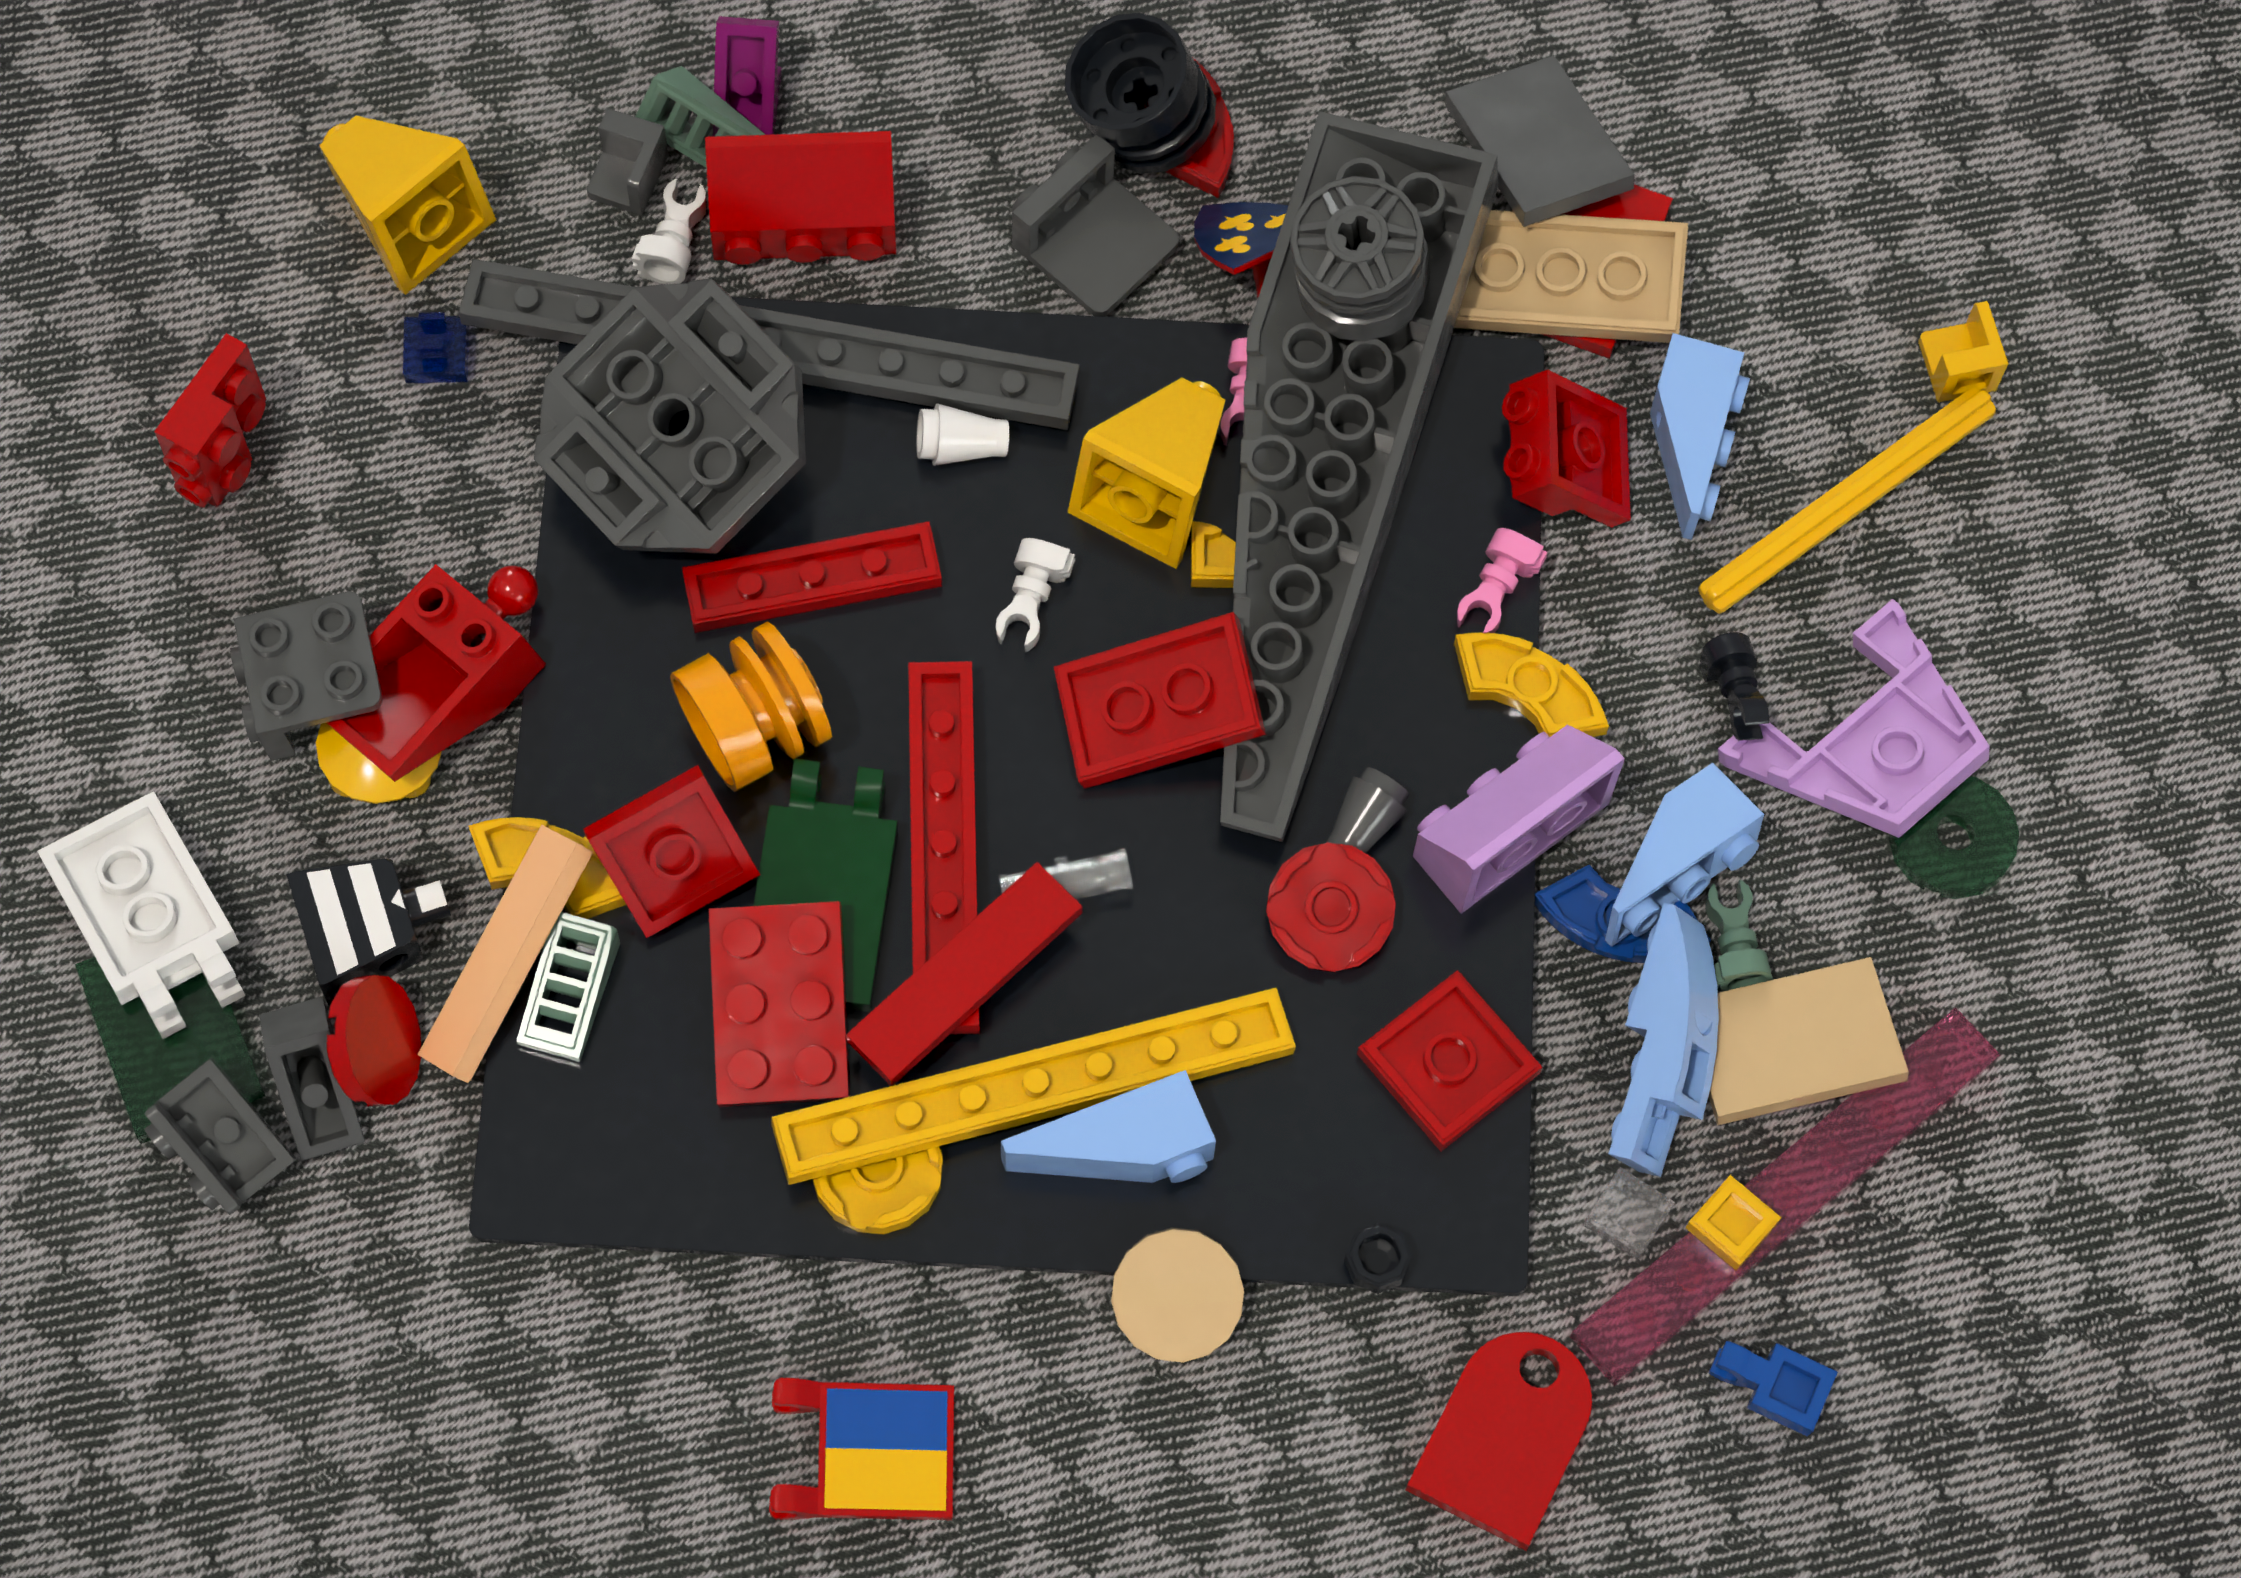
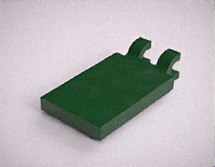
[753,759,898,1012]

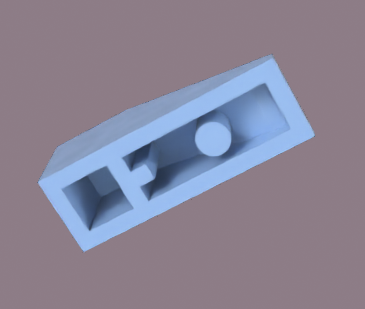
[1001,1070,1216,1183]

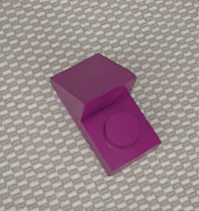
[712,16,782,136]

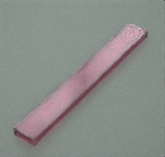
[1570,1007,2000,1386]

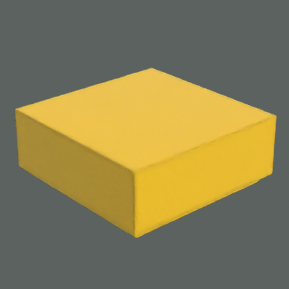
[1686,1175,1781,1271]

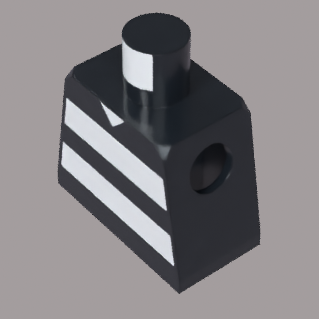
[286,858,451,1006]

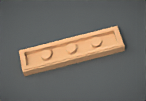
[417,824,593,1083]

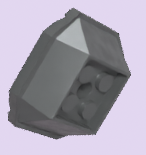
[533,279,806,553]

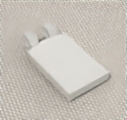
[37,791,245,1039]

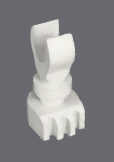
[632,179,706,284]
[995,538,1075,652]

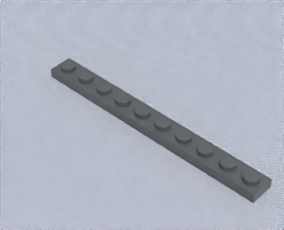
[458,259,1080,430]

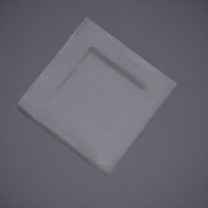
[1583,1167,1675,1261]

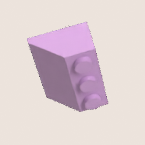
[1413,724,1625,914]

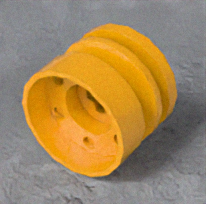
[670,621,832,792]

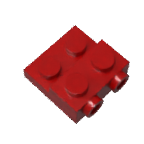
[154,333,267,508]
[1502,369,1631,528]

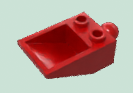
[326,564,546,782]

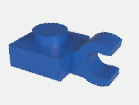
[1709,1341,1838,1437]

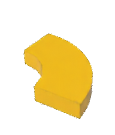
[1454,633,1609,737]
[468,817,626,919]

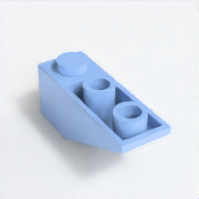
[1650,333,1750,540]
[1605,763,1764,947]

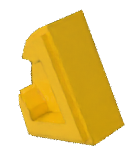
[1191,521,1236,588]

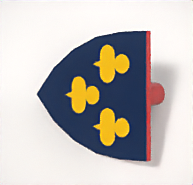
[1194,202,1288,299]

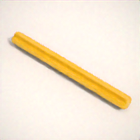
[1698,387,1996,614]

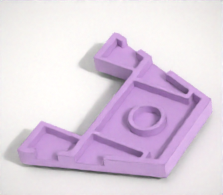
[1718,599,1989,838]

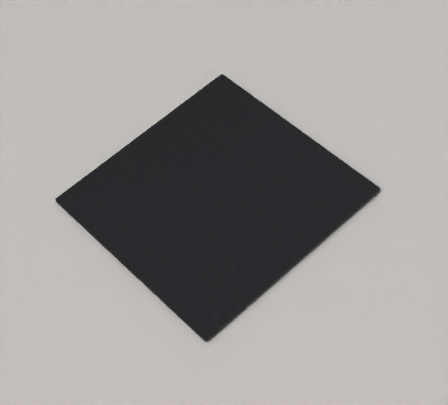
[469,297,1544,1296]

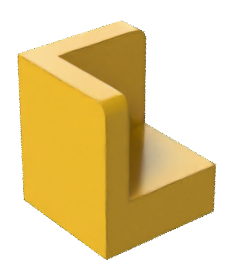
[1918,301,2008,402]

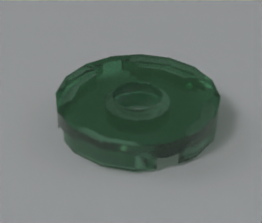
[1888,776,2019,899]

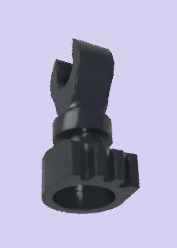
[1699,632,1770,741]

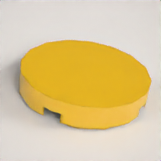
[812,1146,943,1234]

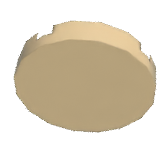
[1111,1227,1244,1362]

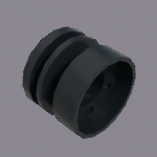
[1065,13,1216,174]

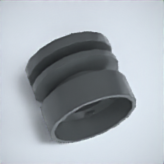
[1290,176,1427,341]

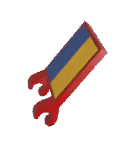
[769,1378,954,1520]

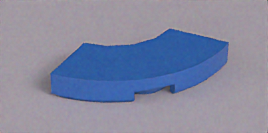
[1535,865,1711,963]

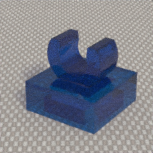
[403,312,469,383]

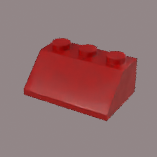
[705,131,896,265]

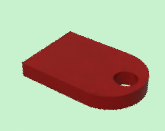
[1405,1332,1592,1551]

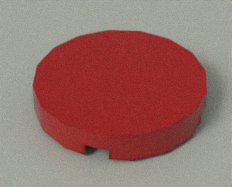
[1266,842,1396,972]
[326,975,421,1107]

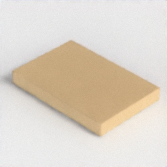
[1709,957,1909,1125]

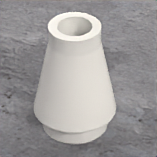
[916,403,1009,466]

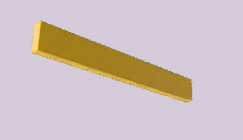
[771,988,1296,1185]

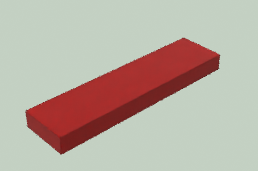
[682,521,942,633]
[846,862,1082,1086]

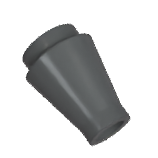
[1326,767,1410,853]

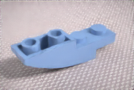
[1608,903,1719,1177]

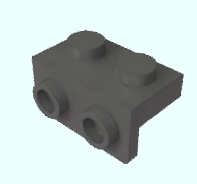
[144,1057,296,1215]

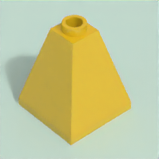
[319,115,497,295]
[1067,378,1226,569]

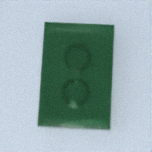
[75,957,265,1144]

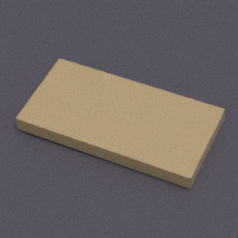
[1454,210,1688,343]

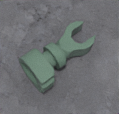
[1705,879,1773,993]

